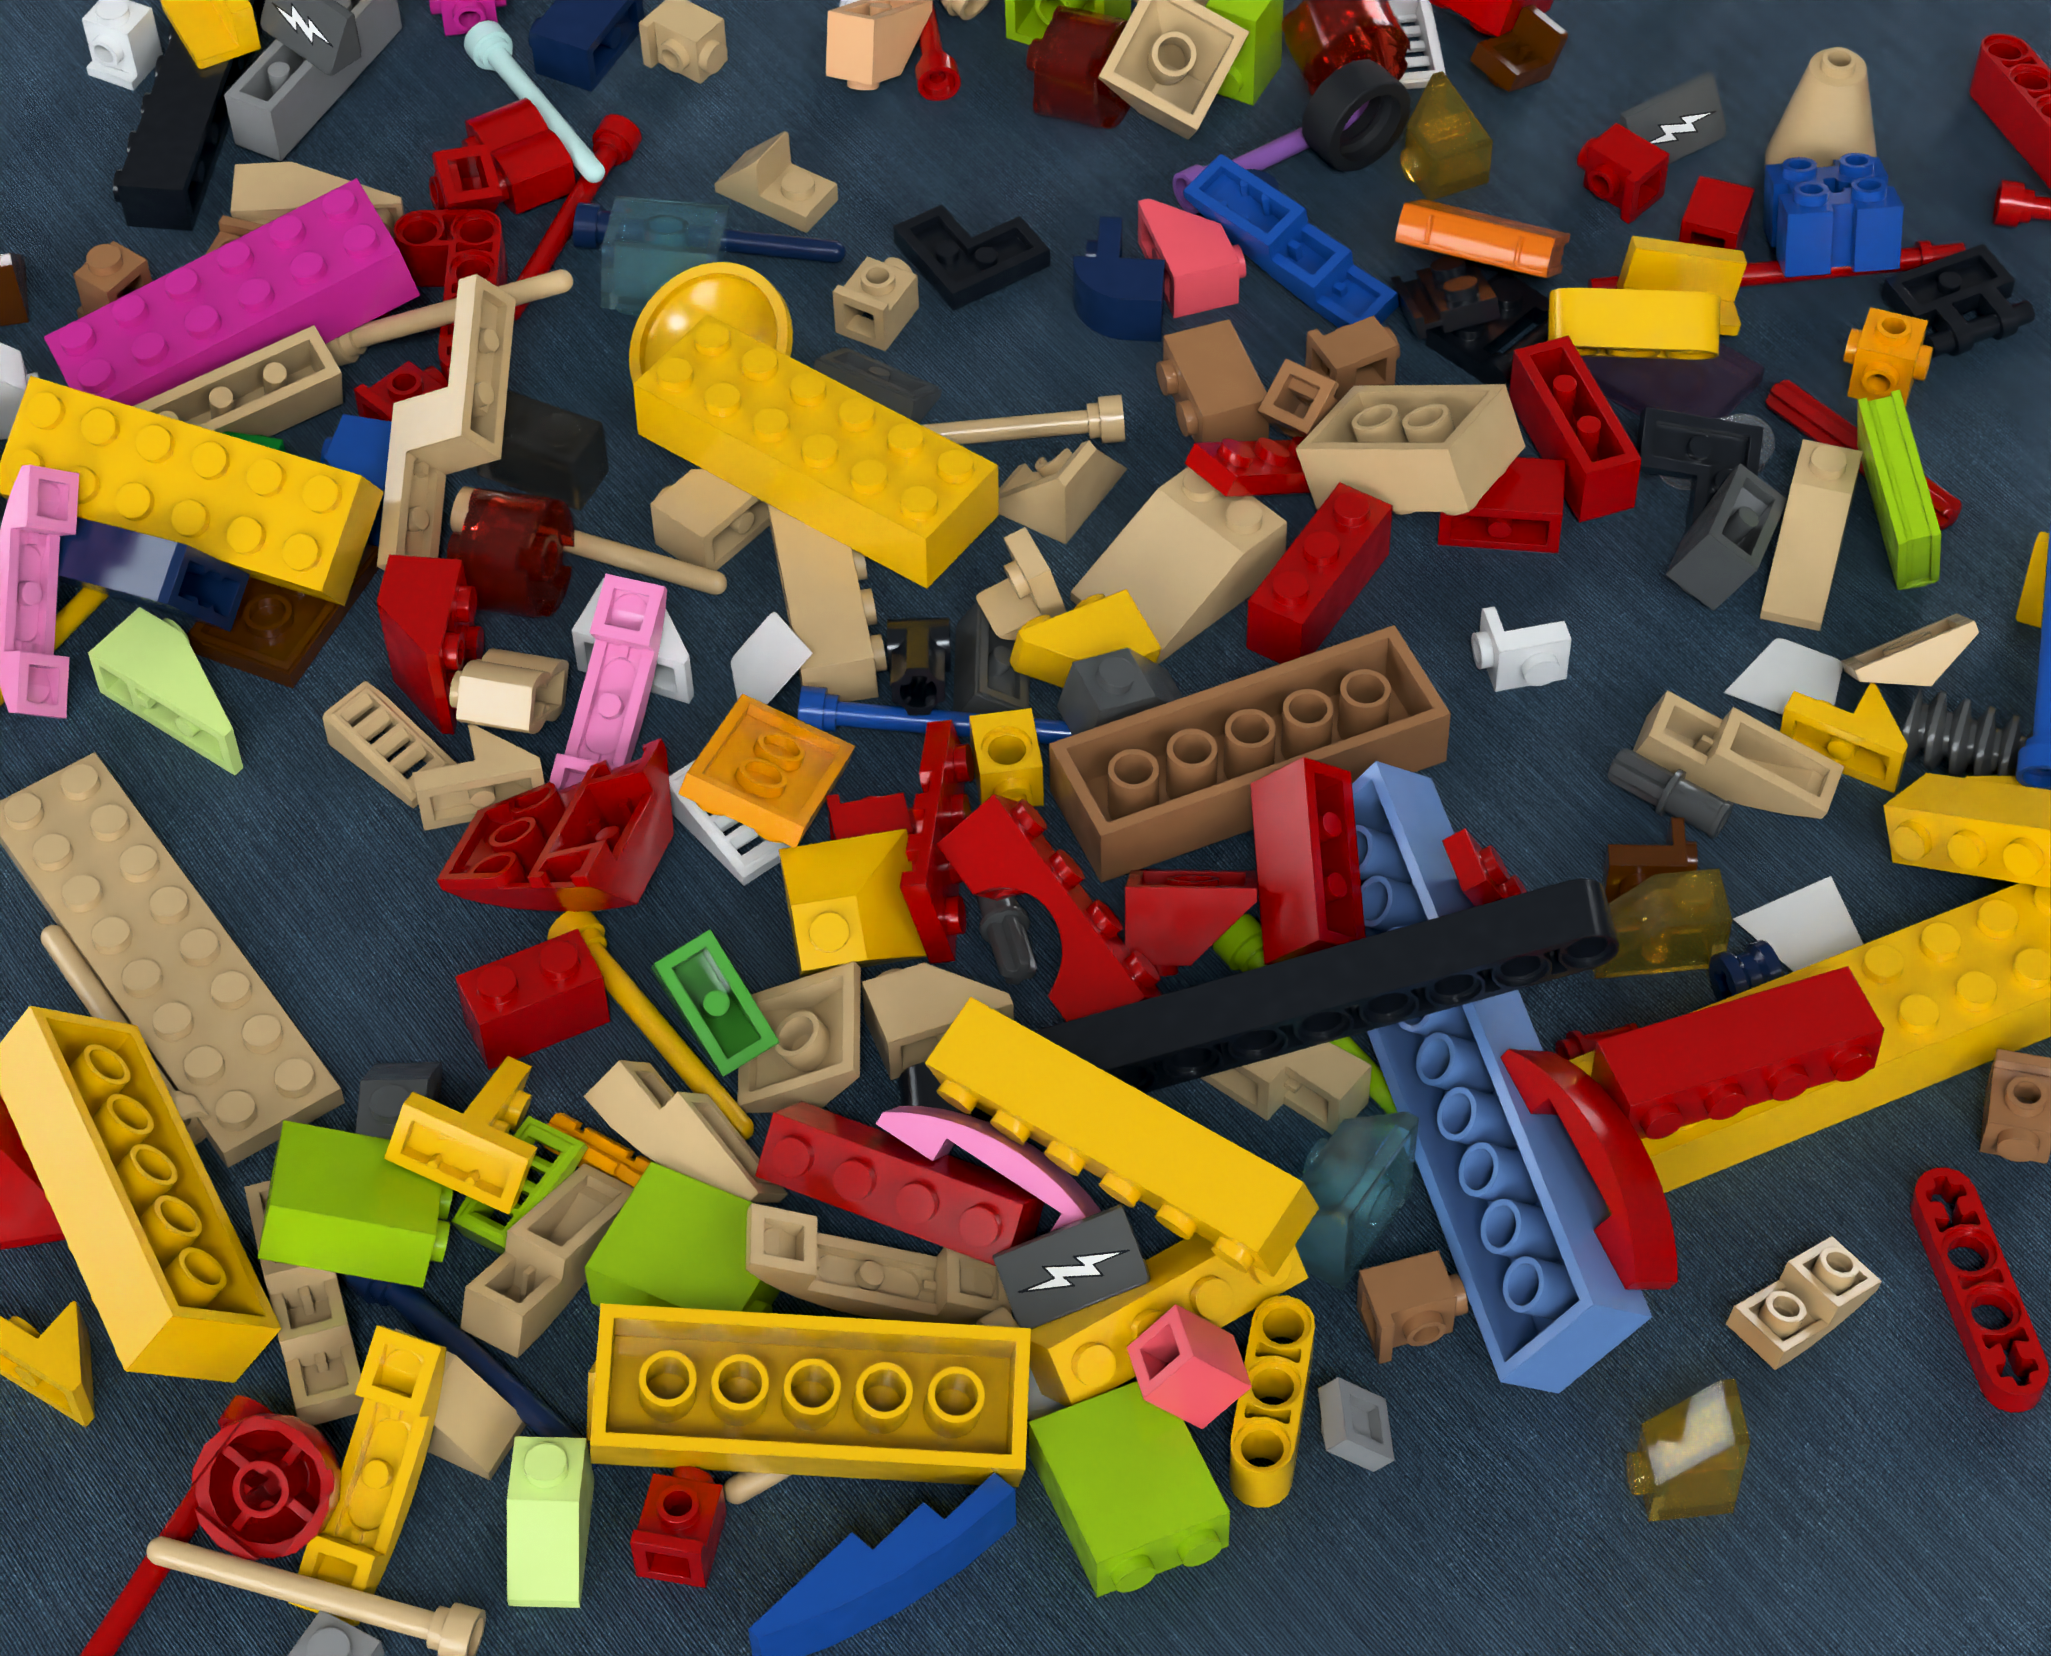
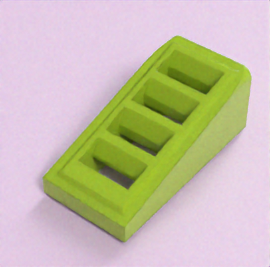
[451,1116,588,1255]

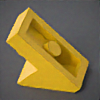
[1780,683,1908,793]
[0,1301,95,1428]

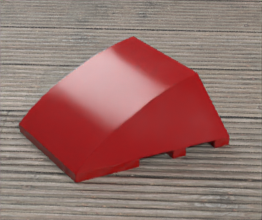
[436,738,674,912]

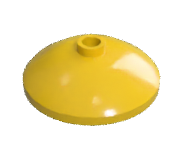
[629,262,793,383]

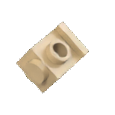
[639,0,728,84]
[832,256,919,352]

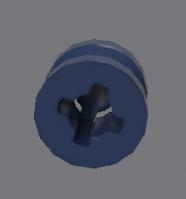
[1709,940,1784,1001]

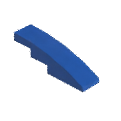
[1183,153,1399,328]
[748,1472,1017,1656]

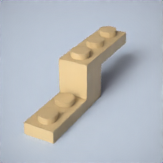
[377,274,516,571]

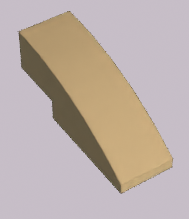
[1633,690,1844,819]
[1201,1042,1372,1138]
[583,1060,788,1203]
[460,1163,634,1358]

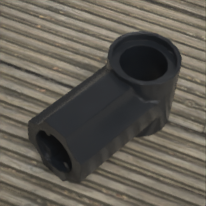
[887,617,951,716]

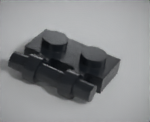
[1882,243,2035,358]

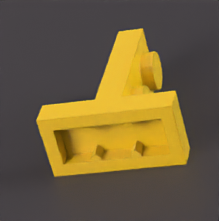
[384,1056,538,1215]

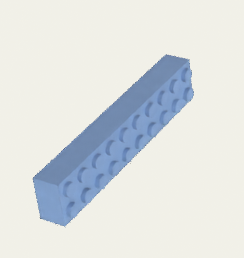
[1352,761,1652,1394]

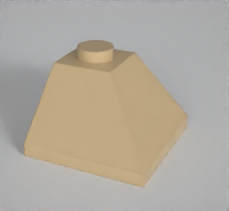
[1098,0,1249,140]

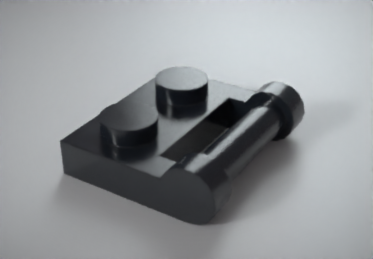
[1426,269,1549,387]

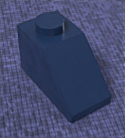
[528,0,644,92]

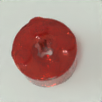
[1281,0,1411,96]
[1026,5,1131,129]
[447,488,575,618]

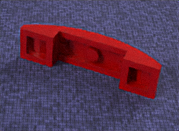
[1500,1049,1678,1290]

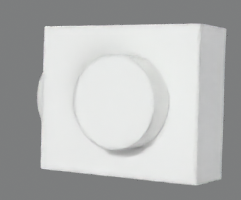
[1471,606,1572,692]

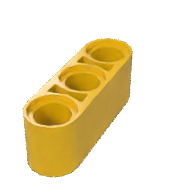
[1548,288,1721,360]
[1229,1295,1315,1508]

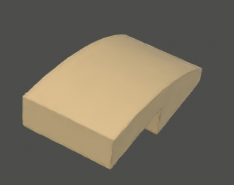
[1726,1236,1882,1370]

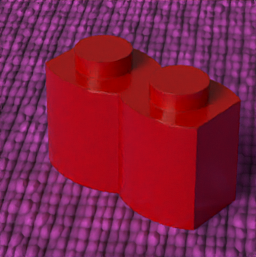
[461,98,576,215]

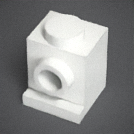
[82,0,163,91]

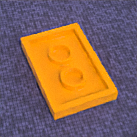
[678,693,856,848]

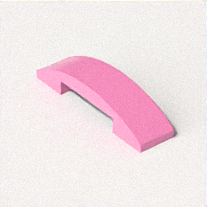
[0,465,79,719]
[549,574,667,791]
[876,1106,1101,1232]

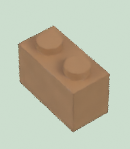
[1156,319,1269,443]

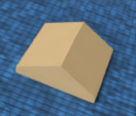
[1841,613,1979,686]
[737,961,861,1113]

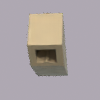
[230,162,405,238]

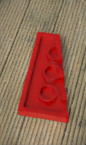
[900,720,974,964]

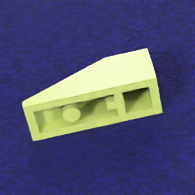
[88,607,243,776]

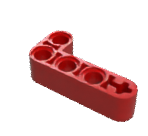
[393,209,508,381]

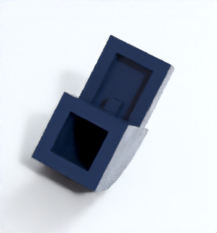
[1073,216,1165,342]

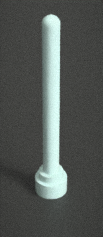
[464,20,605,183]

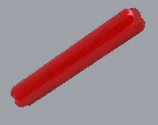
[1765,379,1963,530]

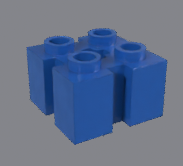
[1762,153,1904,277]

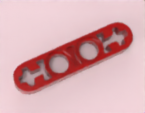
[1910,1167,2050,1413]

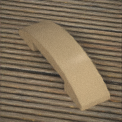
[746,1203,1012,1325]

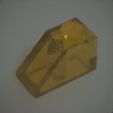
[1400,71,1493,201]
[1593,868,1733,979]
[1626,1379,1750,1522]

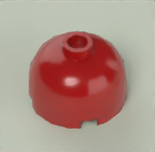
[191,1413,341,1560]

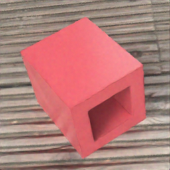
[1127,1304,1252,1429]

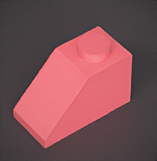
[1138,198,1246,319]

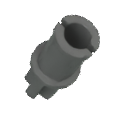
[1608,748,1734,839]
[975,895,1037,985]

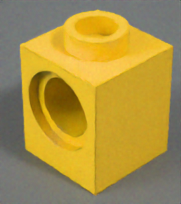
[969,708,1044,807]

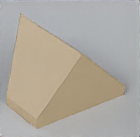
[999,440,1127,545]

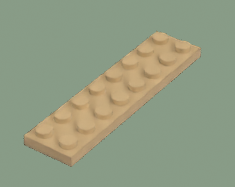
[0,752,345,1168]

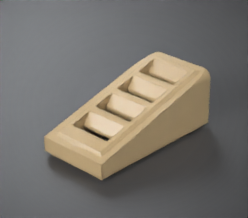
[322,681,457,809]

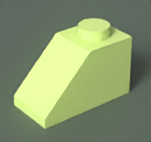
[507,1436,595,1608]

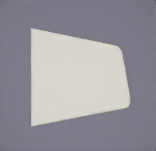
[731,612,813,705]
[1724,638,1843,715]
[1733,876,1863,972]

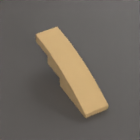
[244,1180,363,1426]

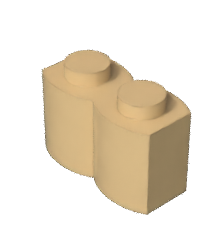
[449,648,569,734]

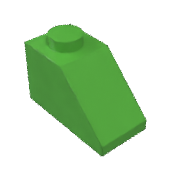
[650,929,779,1078]

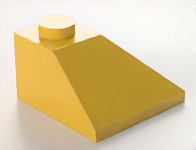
[778,829,927,978]

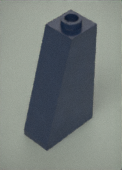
[58,517,250,632]

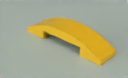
[288,1325,446,1626]

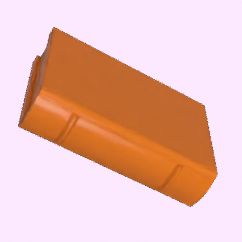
[1395,199,1571,278]

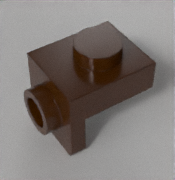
[1470,5,1568,93]
[1602,817,1698,907]

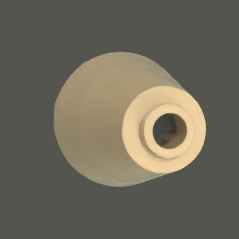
[1764,47,1877,170]

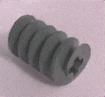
[1902,686,2033,777]

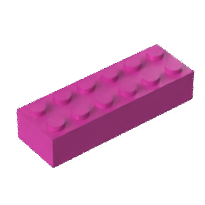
[44,178,420,406]

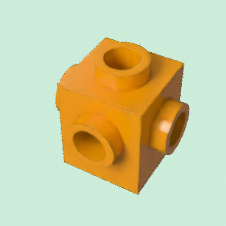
[1843,307,1934,407]

